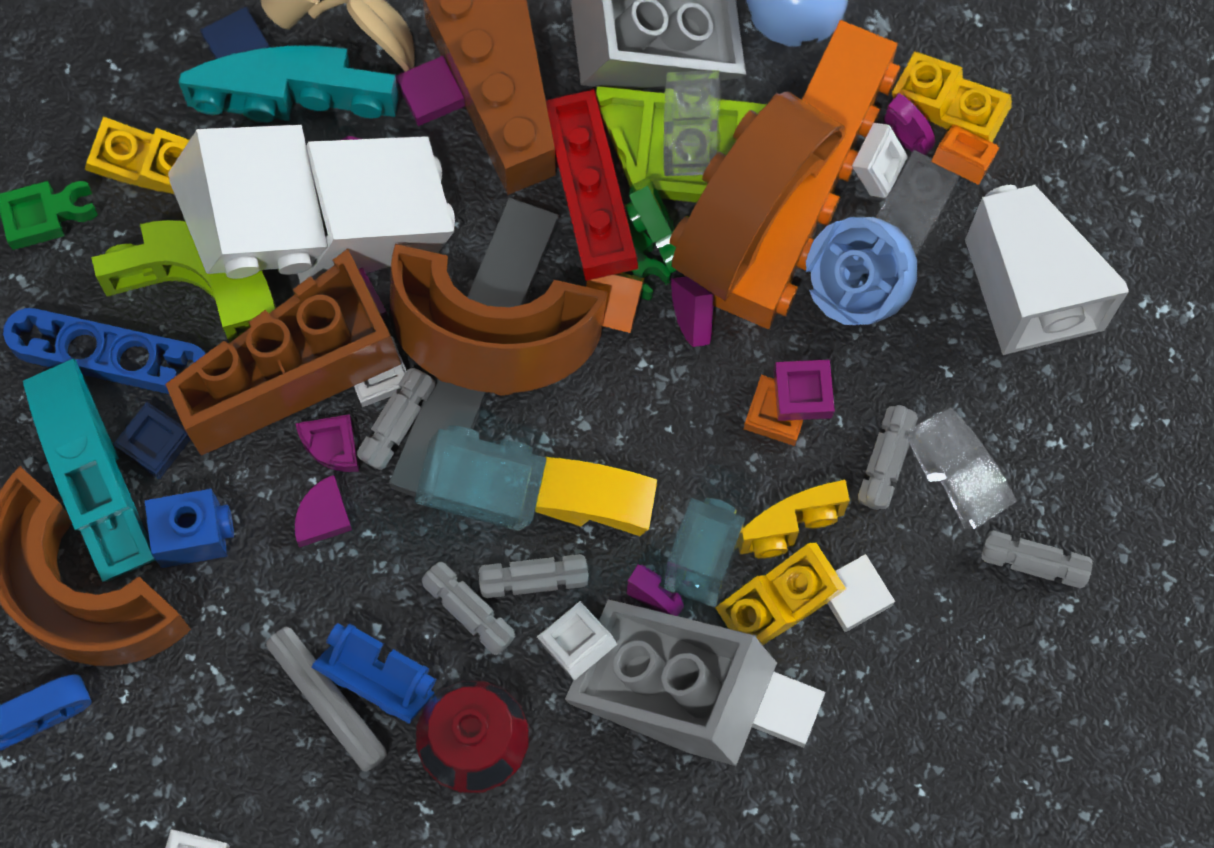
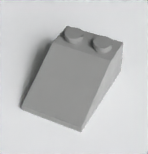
[571,0,746,90]
[565,599,777,766]

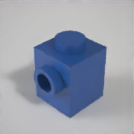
[144,489,234,568]

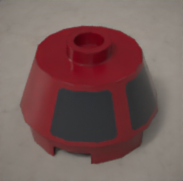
[416,681,529,793]

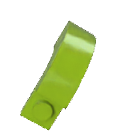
[91,220,276,343]

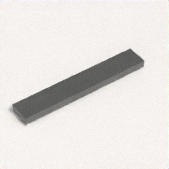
[389,198,559,507]

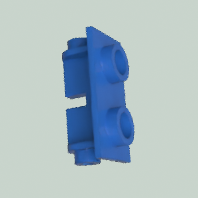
[311,623,436,724]

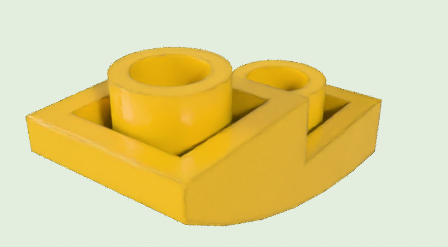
[892,51,1012,142]
[85,117,189,194]
[531,457,657,536]
[738,480,850,559]
[715,543,846,645]

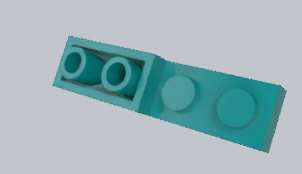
[179,46,399,122]
[23,359,155,582]

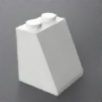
[168,125,328,279]
[297,137,455,284]
[965,185,1129,355]

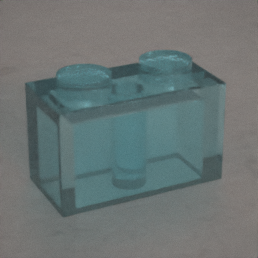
[414,426,547,531]
[664,498,745,607]

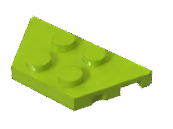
[596,86,767,202]

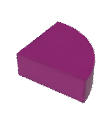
[883,93,935,158]
[671,277,713,347]
[295,414,359,472]
[295,475,352,548]
[627,564,684,616]

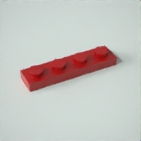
[546,90,639,281]

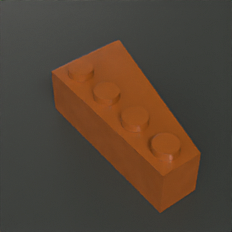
[423,0,556,195]
[165,249,401,456]

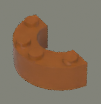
[669,91,845,301]
[389,244,607,395]
[0,466,191,666]

